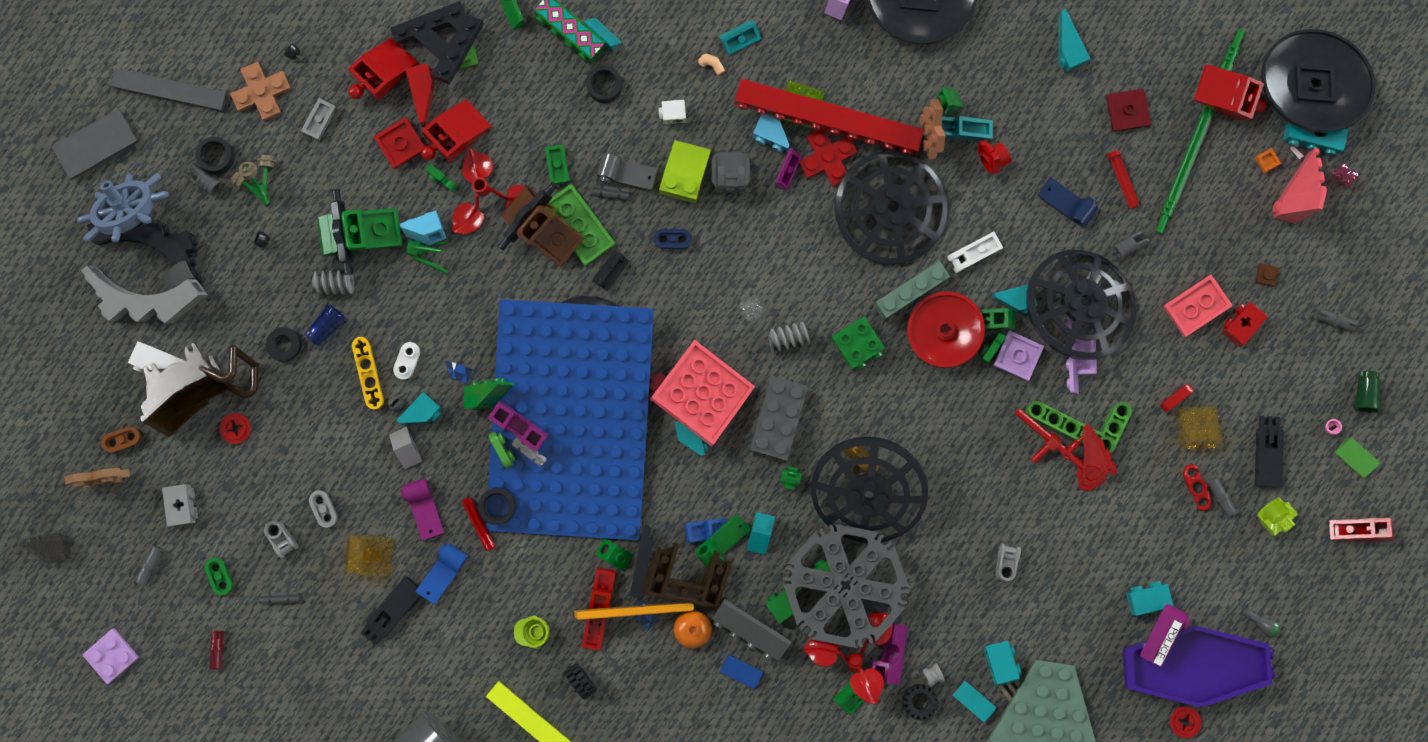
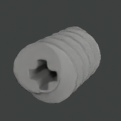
[312,270,354,295]
[768,322,810,353]

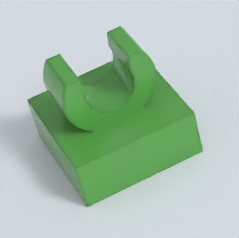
[460,46,479,69]

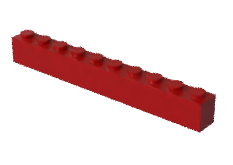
[733,78,924,155]

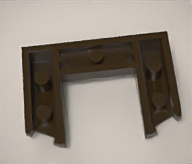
[642,542,732,608]

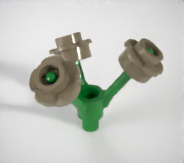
[231,155,276,205]

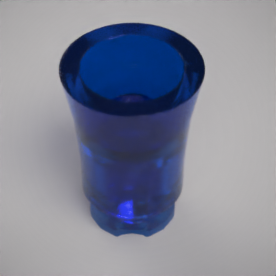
[305,303,348,346]

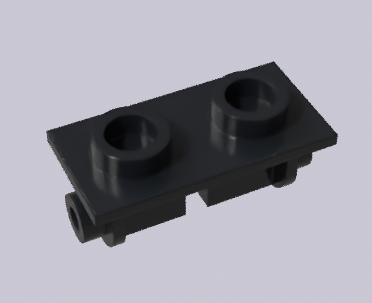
[592,250,630,291]

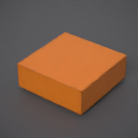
[1254,148,1282,173]

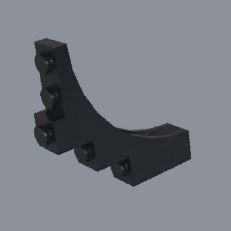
[87,219,203,284]

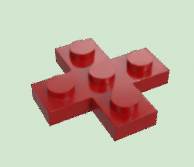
[799,129,857,187]

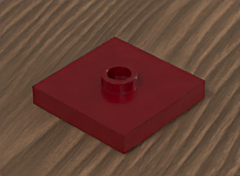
[1106,89,1151,132]

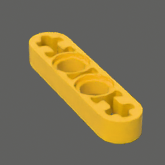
[352,337,384,410]

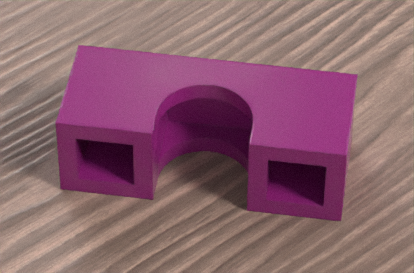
[488,401,550,451]
[872,623,907,684]

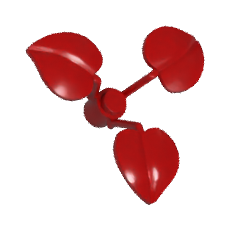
[452,148,525,234]
[803,613,893,705]

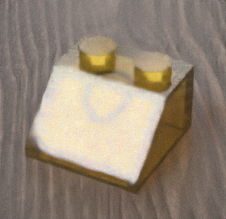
[344,534,394,576]

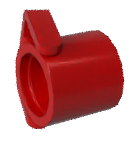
[978,140,1012,175]

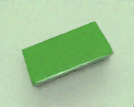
[1334,438,1380,478]

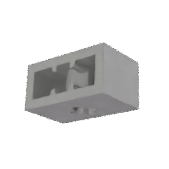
[162,484,198,527]

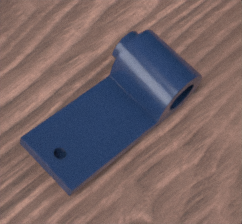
[1037,177,1098,228]

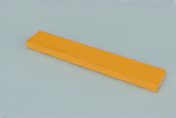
[574,602,694,620]

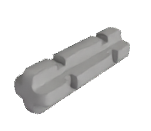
[512,437,547,467]

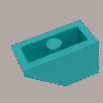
[992,285,1038,315]
[397,392,442,424]
[747,512,775,555]

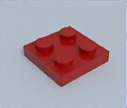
[374,117,424,170]

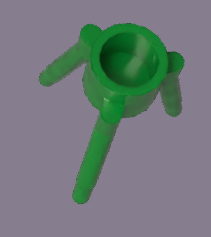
[407,240,449,274]

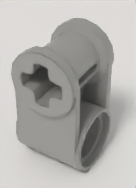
[264,521,299,559]
[996,543,1021,581]

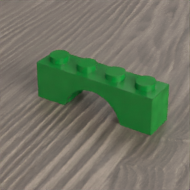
[765,559,831,624]

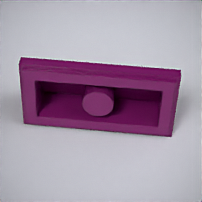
[775,148,802,190]

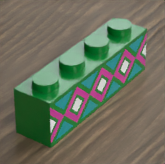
[534,0,607,64]

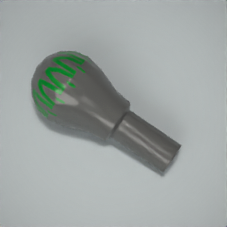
[1243,609,1280,637]

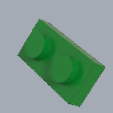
[545,144,570,185]

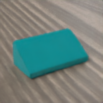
[585,18,621,52]
[718,20,762,56]

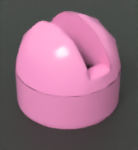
[1325,419,1342,435]

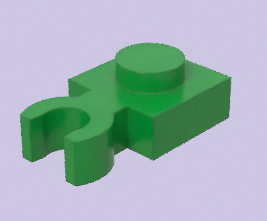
[425,164,457,193]
[980,332,1006,364]

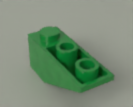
[936,87,964,117]
[464,378,514,410]

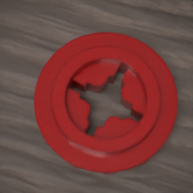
[219,413,251,444]
[1169,706,1201,738]

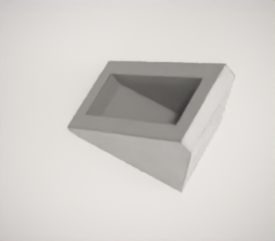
[389,427,423,469]

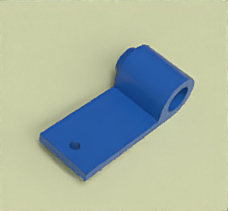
[415,543,468,605]

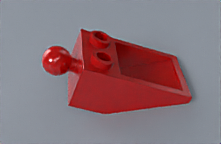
[348,37,418,102]
[1194,64,1267,120]
[421,99,492,164]

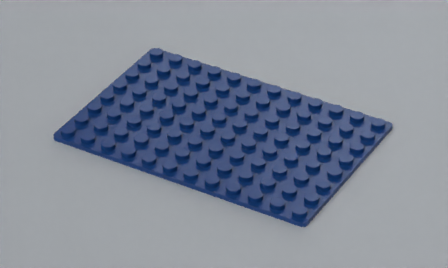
[486,299,654,540]

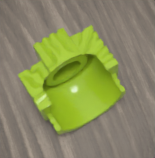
[1257,497,1298,536]

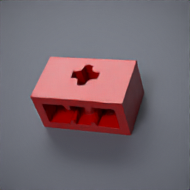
[1221,302,1268,347]

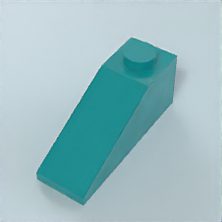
[1058,9,1091,73]

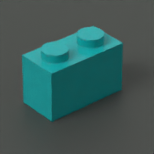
[1126,581,1174,616]
[984,641,1021,687]

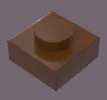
[1255,263,1279,287]

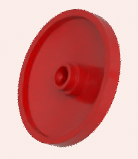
[907,291,985,368]

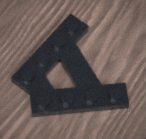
[390,1,484,85]

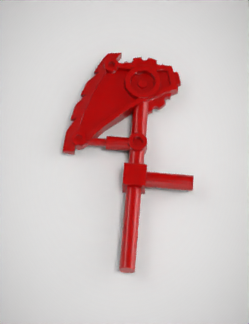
[1014,408,1117,491]

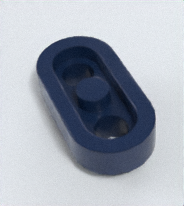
[654,229,692,249]

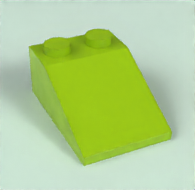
[659,140,711,204]

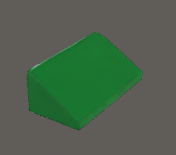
[500,0,525,30]
[833,672,864,716]

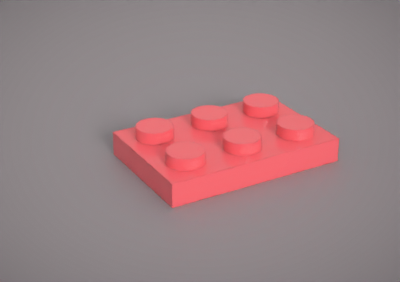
[1163,275,1233,337]

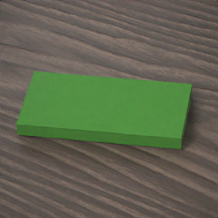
[549,184,616,267]

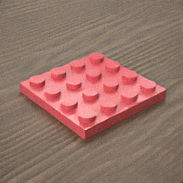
[650,340,755,446]

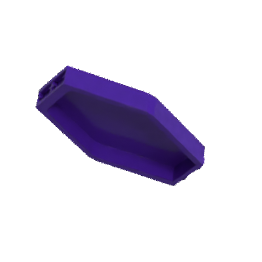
[1122,626,1275,707]

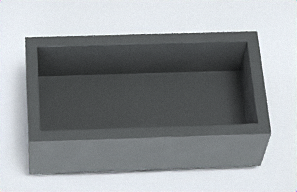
[749,376,808,462]

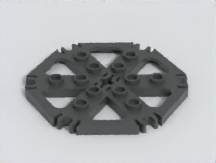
[783,524,910,649]

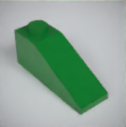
[980,308,1015,331]

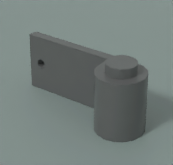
[597,153,658,191]

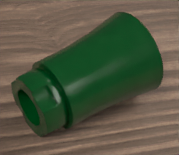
[1354,370,1382,413]

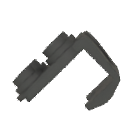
[712,152,750,193]

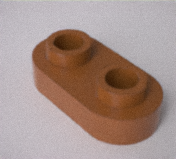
[101,427,142,453]

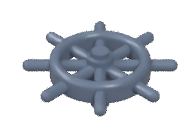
[77,174,169,242]

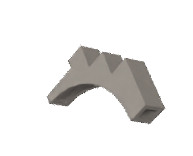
[81,266,207,323]

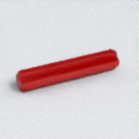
[462,497,495,551]

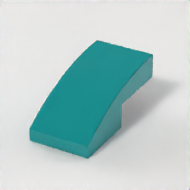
[952,681,997,723]

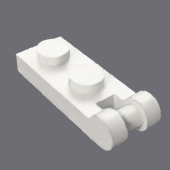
[947,232,1003,273]

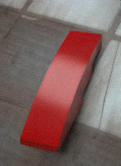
[581,567,616,651]

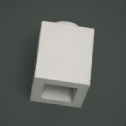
[658,100,686,124]

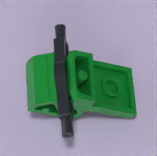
[317,189,402,275]

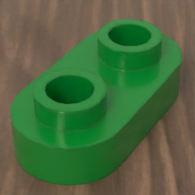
[205,558,233,595]

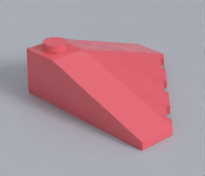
[1272,148,1327,224]

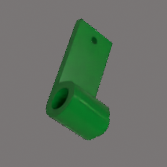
[695,514,751,567]

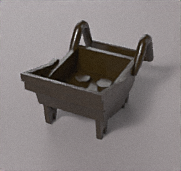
[140,343,258,437]

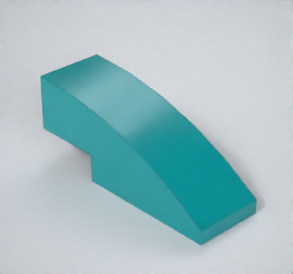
[941,116,993,140]

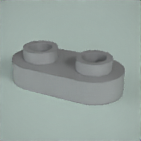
[309,491,338,528]

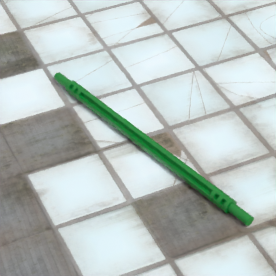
[1155,29,1245,235]

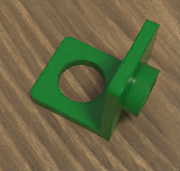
[595,538,633,571]

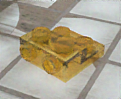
[1177,406,1222,449]

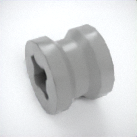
[922,663,945,688]

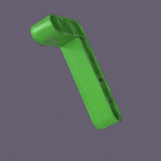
[1025,401,1132,453]

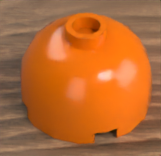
[673,610,712,649]

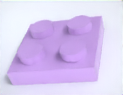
[993,330,1044,381]
[83,628,140,684]

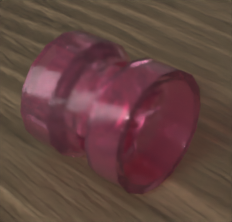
[1331,162,1359,188]

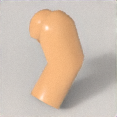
[698,54,725,76]

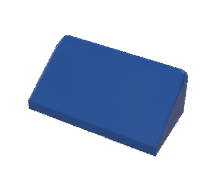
[720,654,763,689]

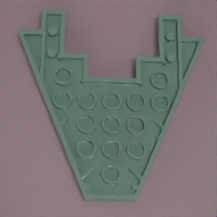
[986,659,1096,742]

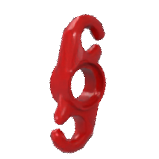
[1183,464,1212,511]

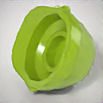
[514,615,550,649]

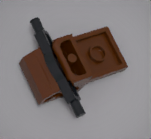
[498,182,585,267]

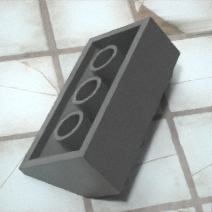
[712,599,792,662]

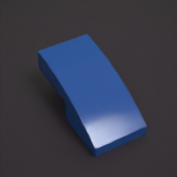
[684,518,726,543]

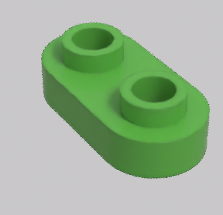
[489,431,516,469]

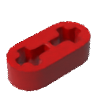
[1159,383,1194,412]

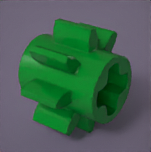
[780,466,802,490]

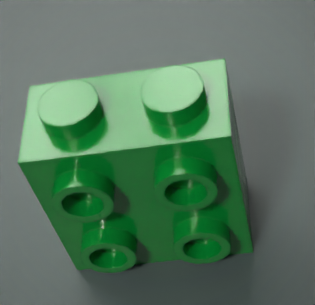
[831,316,885,371]

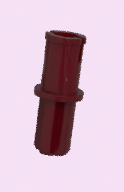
[208,631,225,670]

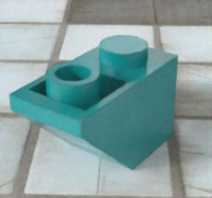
[675,421,708,457]

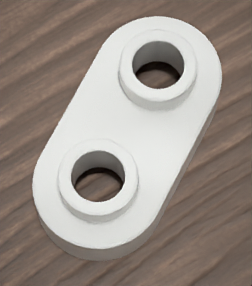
[393,342,420,380]

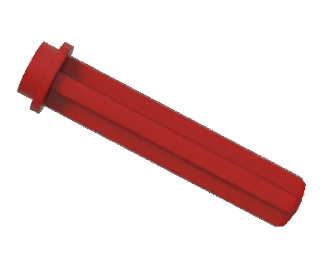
[1107,150,1140,209]

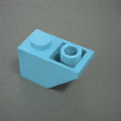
[752,115,789,153]
[400,211,447,245]

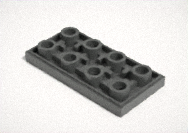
[52,109,139,180]

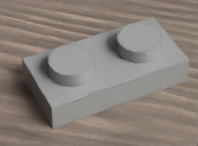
[301,98,337,141]

